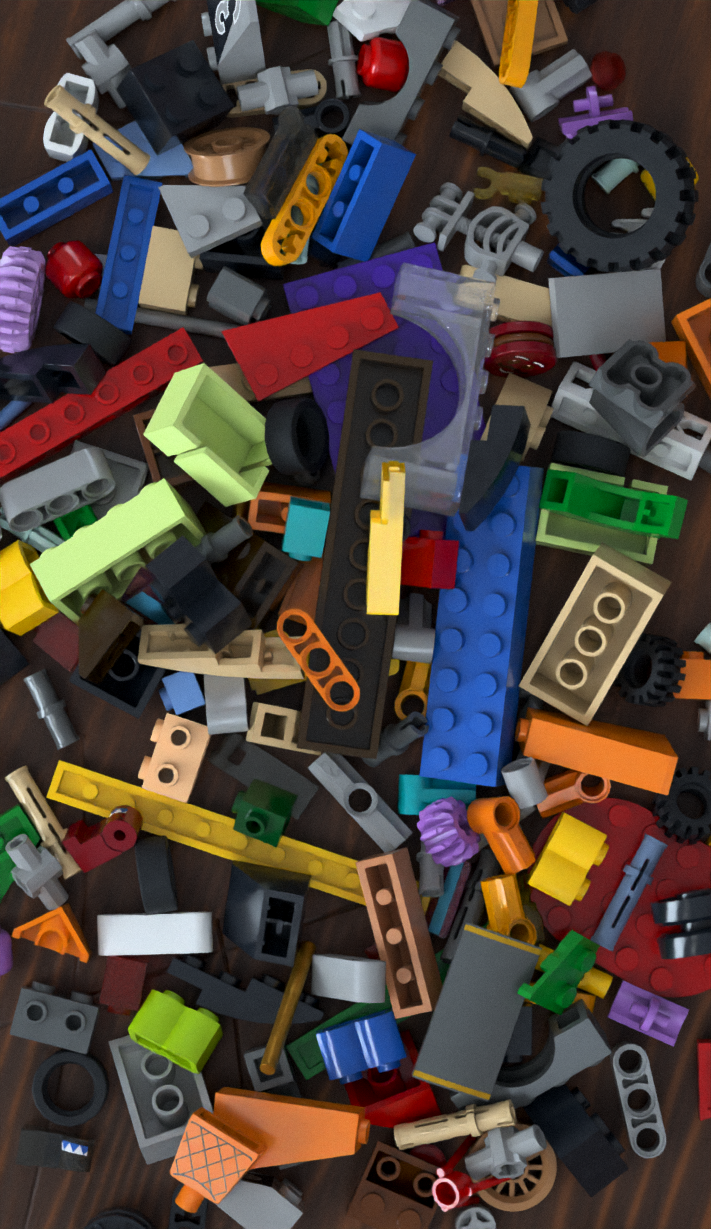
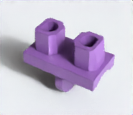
[558,85,633,139]
[607,980,689,1047]

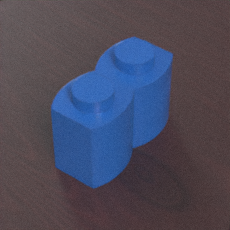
[316,1008,407,1084]

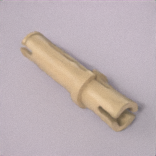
[44,85,150,175]
[5,765,82,880]
[394,1099,517,1150]

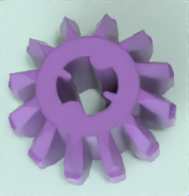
[417,796,481,867]

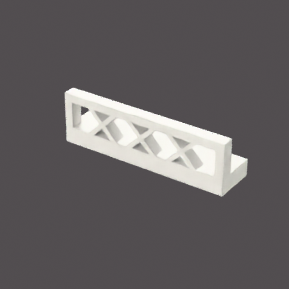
[551,361,711,480]

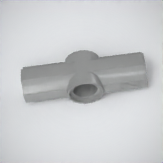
[308,752,413,852]

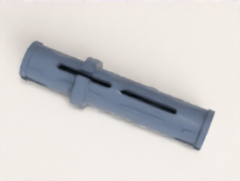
[590,833,668,951]

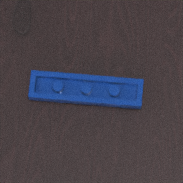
[95,174,162,335]

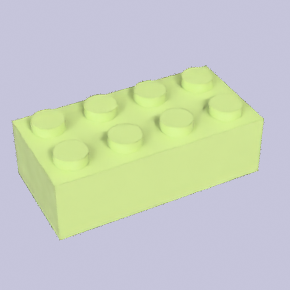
[30,478,206,625]

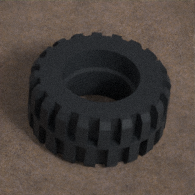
[541,119,698,272]

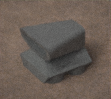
[589,339,696,457]

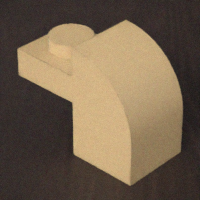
[246,702,321,756]

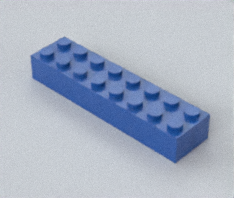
[420,459,544,787]

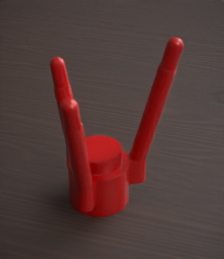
[432,1134,511,1212]

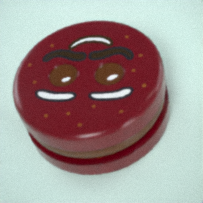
[482,321,557,378]

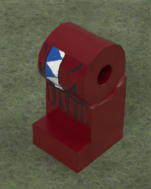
[62,805,143,873]

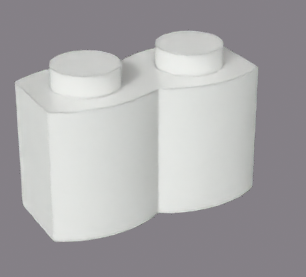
[43,73,99,162]

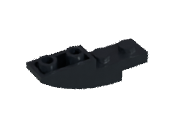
[167,953,325,1024]

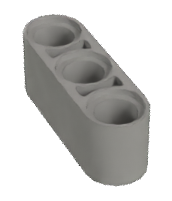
[0,447,116,532]
[204,674,249,735]
[311,954,386,1003]
[610,1041,666,1158]

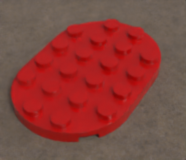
[526,798,711,998]

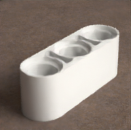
[97,912,213,956]

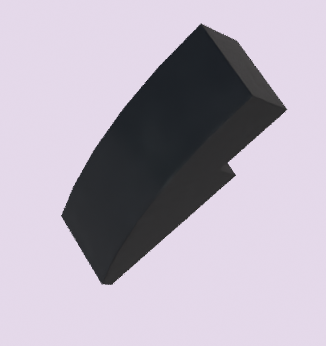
[0,344,106,404]
[459,405,531,531]

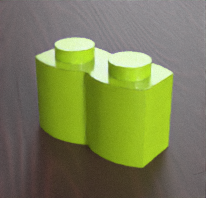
[128,989,223,1074]

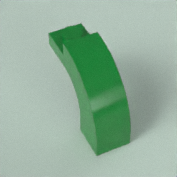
[539,469,688,539]

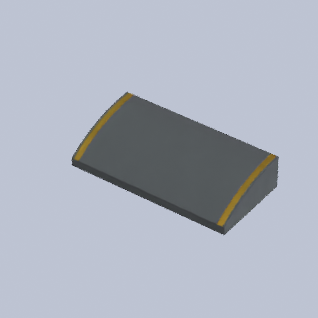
[412,921,542,1102]

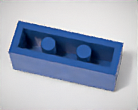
[311,129,416,262]
[0,149,114,247]

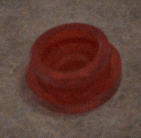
[590,51,626,91]

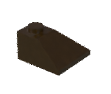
[78,589,147,684]

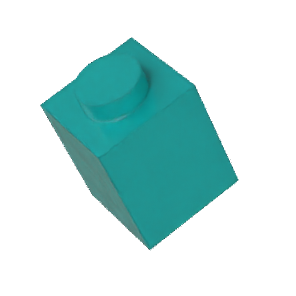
[282,496,330,561]

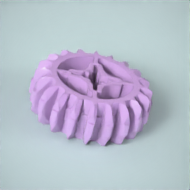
[0,246,46,354]

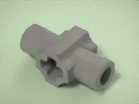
[74,29,132,109]
[236,66,319,115]
[5,834,69,910]
[465,1124,547,1181]

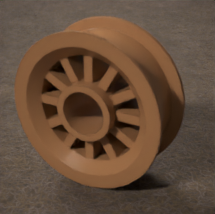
[184,127,274,187]
[469,1120,557,1212]

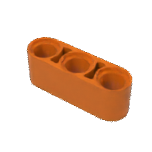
[277,609,360,712]

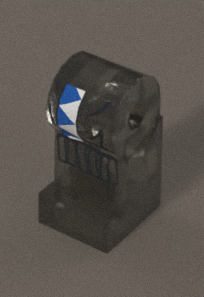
[15,1124,95,1172]

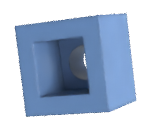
[158,671,206,716]

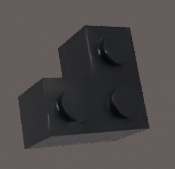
[146,535,252,654]
[523,1084,629,1198]

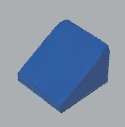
[547,243,591,277]

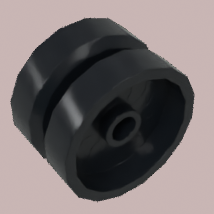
[650,888,711,959]

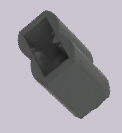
[207,266,272,326]

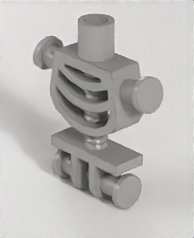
[413,182,544,287]

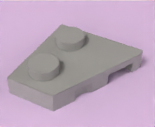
[158,185,263,258]

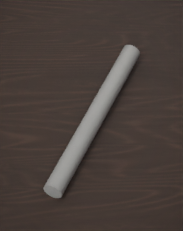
[84,298,240,339]

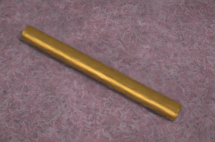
[260,941,316,1075]

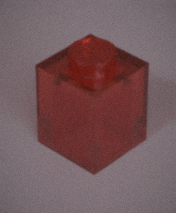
[32,611,79,672]
[99,955,150,1016]

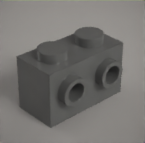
[10,981,102,1054]

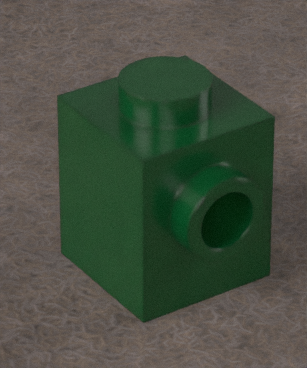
[232,778,298,847]

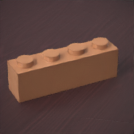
[355,847,443,1019]

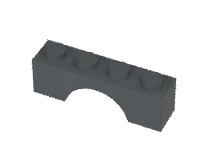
[342,0,461,146]
[448,999,612,1111]

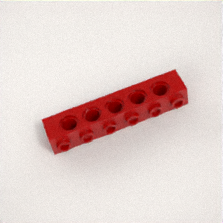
[0,327,204,484]

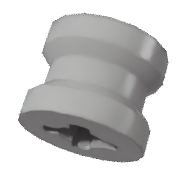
[455,1203,496,1229]

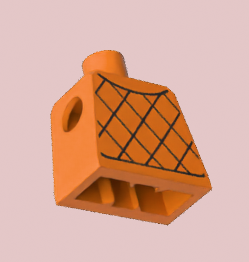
[170,1107,267,1213]

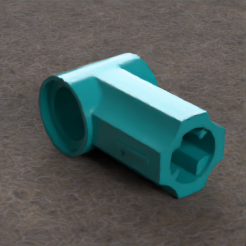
[397,774,476,815]

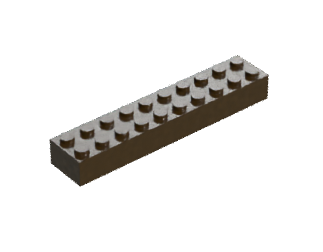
[296,349,433,759]

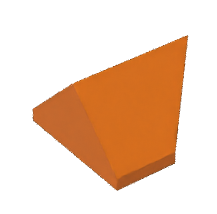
[11,903,92,963]

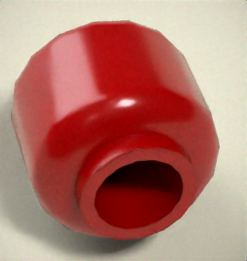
[356,37,409,92]
[45,240,103,299]

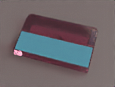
[120,567,181,625]
[425,861,472,938]

